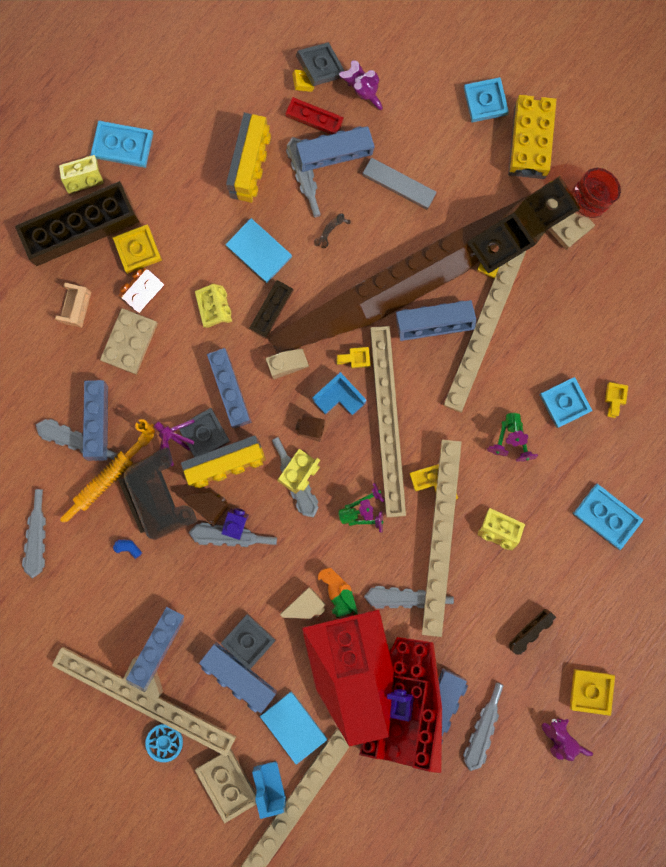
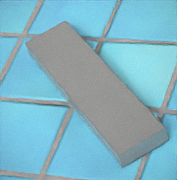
[362,158,437,210]

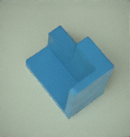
[312,372,367,416]
[252,761,286,819]

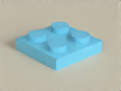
[464,77,509,122]
[539,377,592,428]

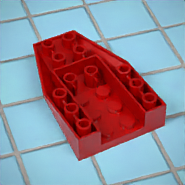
[302,610,394,747]
[359,637,442,773]

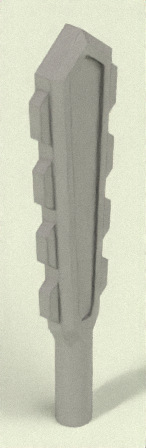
[286,137,321,218]
[36,419,118,460]
[272,437,319,517]
[22,489,46,578]
[189,523,277,547]
[364,586,454,608]
[463,682,504,771]

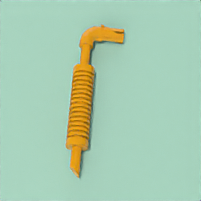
[60,419,155,522]

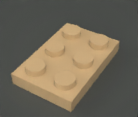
[548,199,595,250]
[100,308,158,375]
[195,749,256,824]

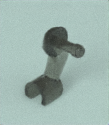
[314,213,351,248]

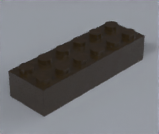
[15,181,140,266]

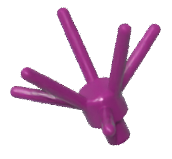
[154,419,195,466]

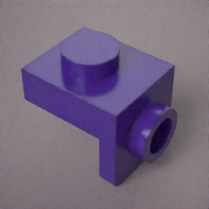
[221,508,249,540]
[387,689,414,721]

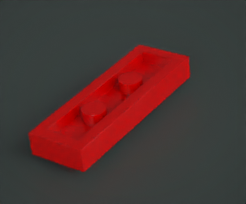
[285,97,344,135]

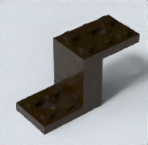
[467,176,580,274]

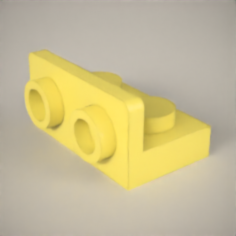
[59,155,104,194]
[195,284,232,328]
[277,449,320,494]
[477,508,525,550]

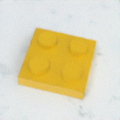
[113,224,162,274]
[570,669,615,716]

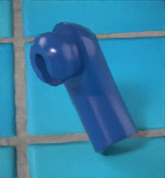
[113,539,142,559]

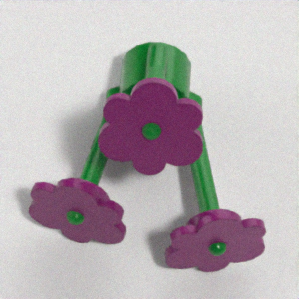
[487,413,538,462]
[339,483,384,533]

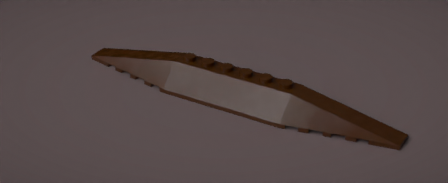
[269,195,529,354]

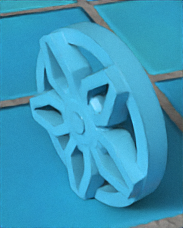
[145,724,183,762]

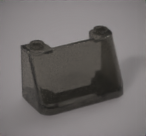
[124,448,197,540]

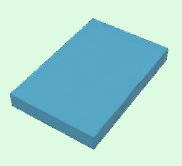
[90,121,154,168]
[226,218,292,283]
[573,484,643,550]
[260,691,327,765]

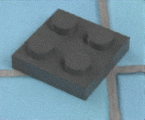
[296,42,345,86]
[179,408,230,457]
[221,613,276,670]

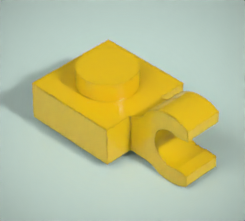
[336,347,370,369]
[605,382,628,418]

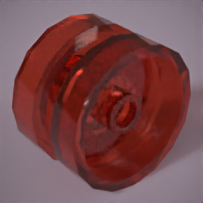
[571,167,621,218]

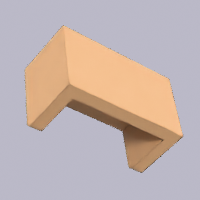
[55,283,91,328]

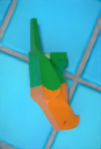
[317,567,358,617]

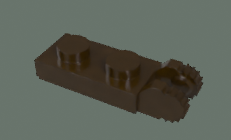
[509,609,556,655]

